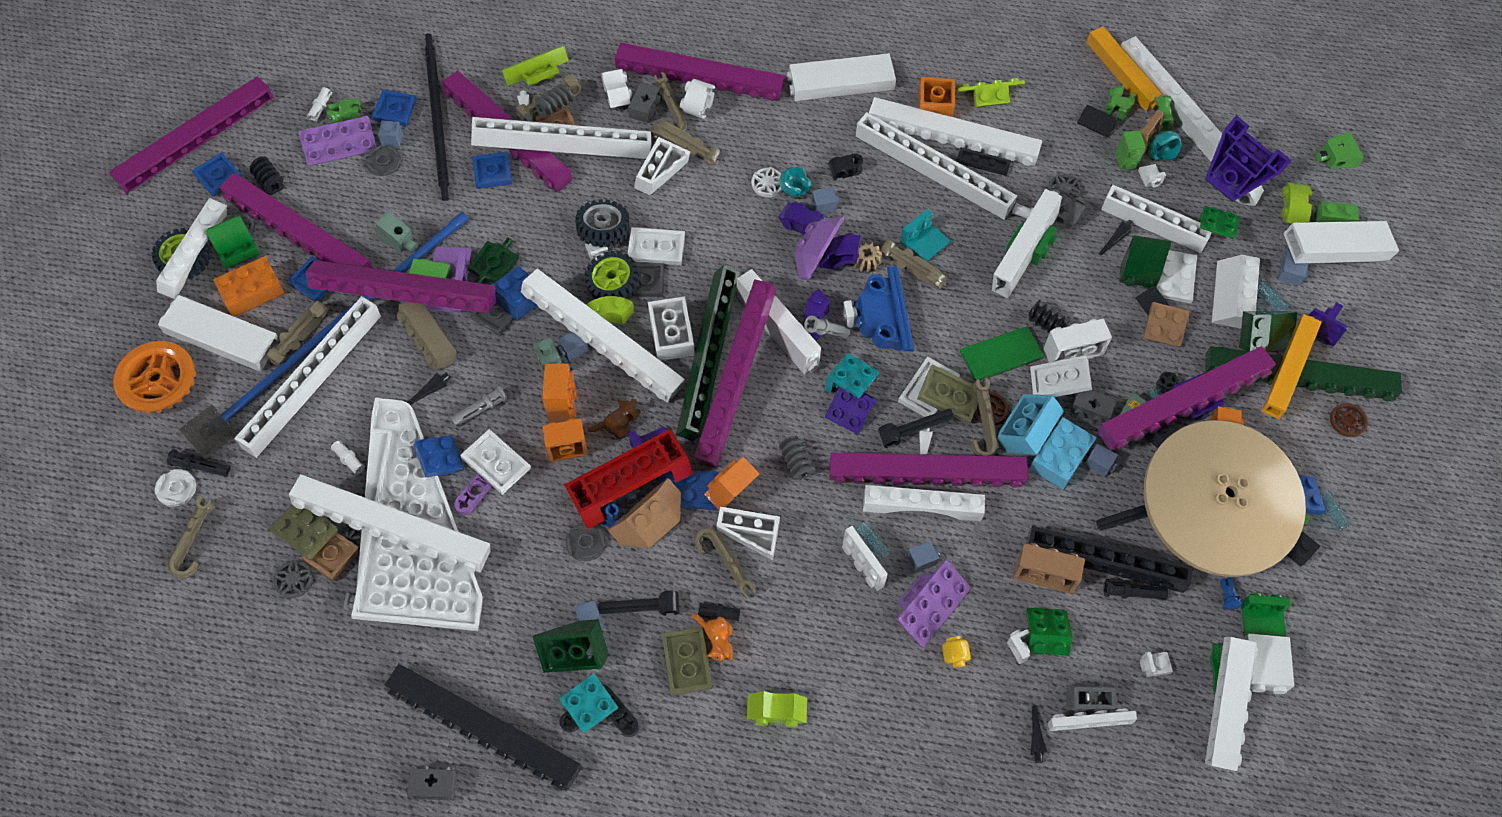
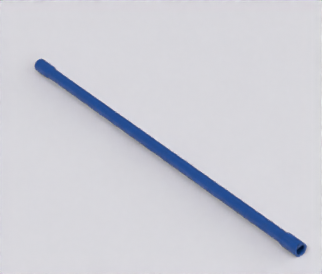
[205,212,469,435]

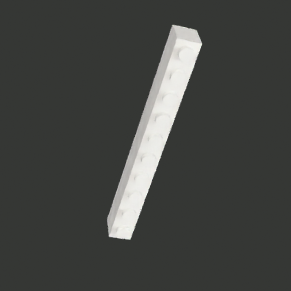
[1121,36,1222,161]
[869,97,1042,166]
[856,112,1017,220]
[471,117,651,159]
[521,268,685,403]
[234,296,381,458]
[289,474,490,573]

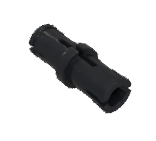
[698,603,741,622]

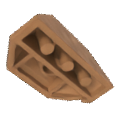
[608,477,681,548]

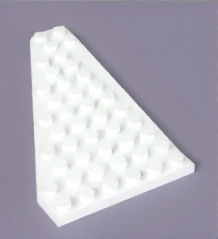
[351,398,483,631]

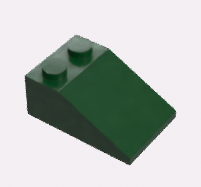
[1119,235,1171,289]
[1239,311,1297,352]
[532,619,609,673]

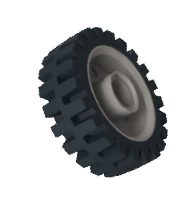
[576,199,629,247]

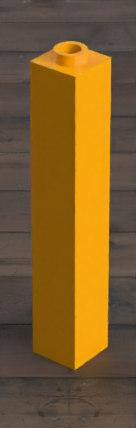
[1086,26,1163,112]
[1261,314,1322,419]

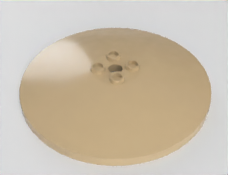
[1144,420,1306,577]

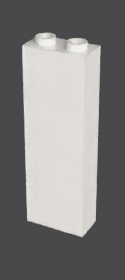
[786,53,896,101]
[992,189,1062,299]
[1283,221,1399,264]
[737,269,821,375]
[158,295,280,372]

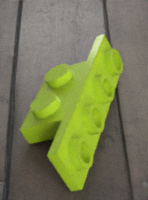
[502,45,569,86]
[955,78,1025,107]

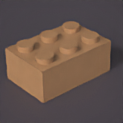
[1013,543,1085,594]

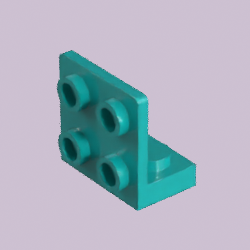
[900,209,950,262]
[824,352,879,398]
[558,673,618,733]

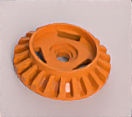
[113,341,196,414]

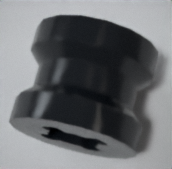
[1156,372,1178,394]

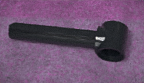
[878,408,954,448]
[1096,505,1148,531]
[598,591,679,616]

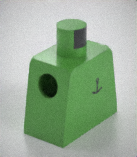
[1316,132,1364,169]

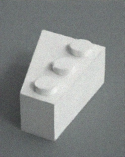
[634,137,690,195]
[717,507,780,560]

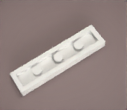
[1048,708,1137,731]

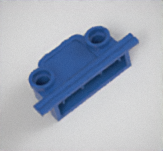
[853,266,914,352]

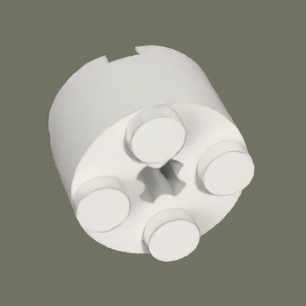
[680,79,715,119]

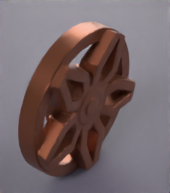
[974,392,1008,425]
[1330,403,1368,437]

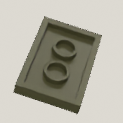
[917,364,978,424]
[269,505,338,560]
[661,627,712,696]

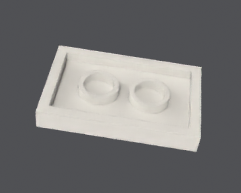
[628,227,685,266]
[1156,250,1197,303]
[1030,355,1092,397]
[898,356,960,417]
[460,429,531,495]
[842,526,888,591]

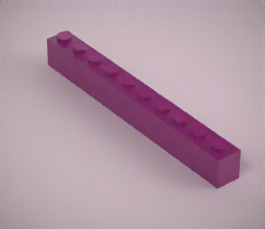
[615,42,784,101]
[442,70,572,192]
[109,76,274,194]
[220,173,372,268]
[306,260,496,313]
[694,279,776,468]
[1098,346,1276,451]
[829,452,1028,488]

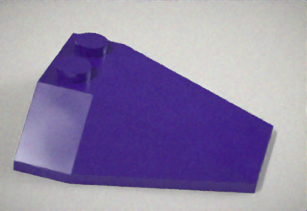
[1205,115,1292,202]

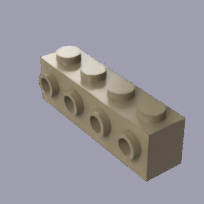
[397,302,457,371]

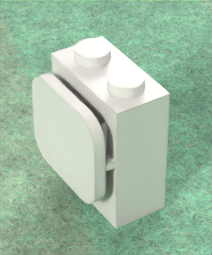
[1243,634,1294,694]

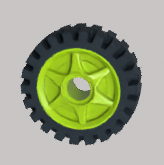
[151,228,211,279]
[584,251,641,300]

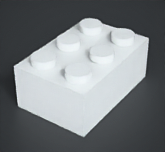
[648,297,694,361]
[1043,319,1112,363]

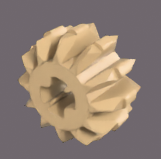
[854,242,882,273]

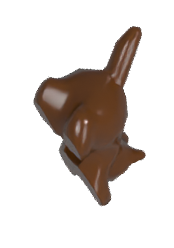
[588,399,641,439]

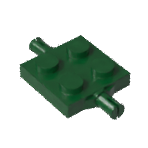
[468,237,519,284]

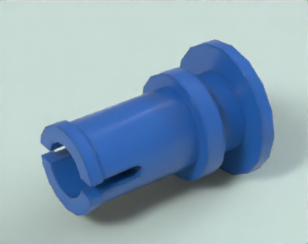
[603,504,622,528]
[1220,577,1244,610]

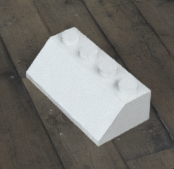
[1212,255,1260,328]

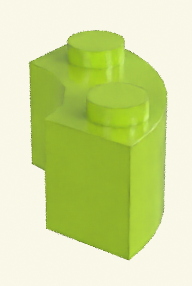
[1281,182,1312,223]
[586,296,634,325]
[747,691,807,728]

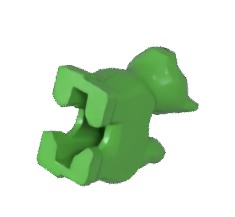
[1104,85,1137,120]
[1154,95,1174,131]
[326,98,361,124]

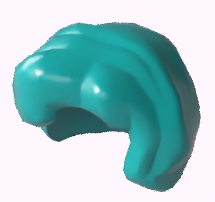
[1148,131,1182,160]
[779,166,812,198]

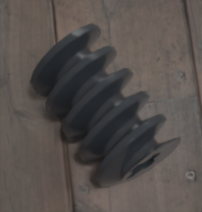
[249,156,284,195]
[1028,299,1070,334]

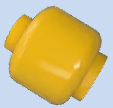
[942,636,971,668]

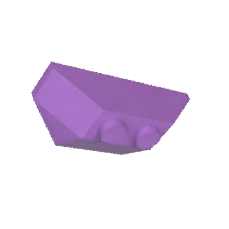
[794,216,845,280]

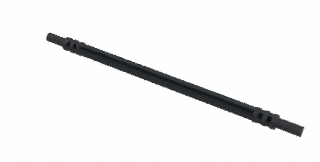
[425,33,449,201]

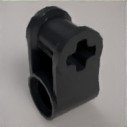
[828,153,863,180]

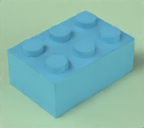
[996,394,1064,455]
[1030,417,1097,489]

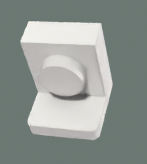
[1138,164,1166,187]
[585,243,609,261]
[844,300,857,328]
[1007,629,1030,664]
[1140,652,1173,677]

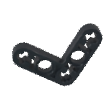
[559,685,639,737]

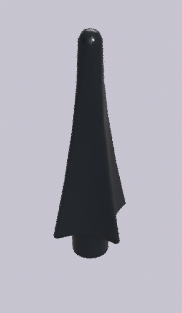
[1099,220,1134,255]
[406,372,451,405]
[1030,705,1047,763]

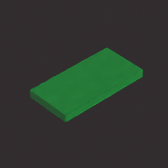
[960,326,1044,381]

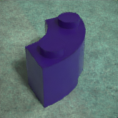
[778,202,827,235]
[820,233,860,270]
[803,289,830,341]

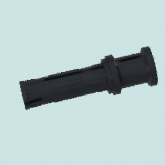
[167,449,231,478]
[1103,579,1168,600]

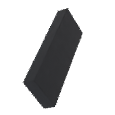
[956,147,1011,176]

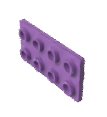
[299,116,377,166]
[425,247,472,313]
[896,560,971,647]

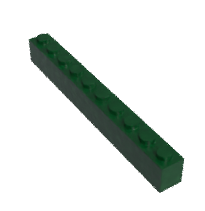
[676,264,740,442]
[1205,346,1402,402]

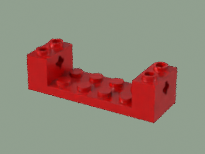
[564,429,694,529]

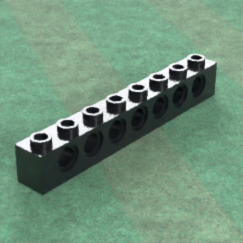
[1026,526,1193,593]

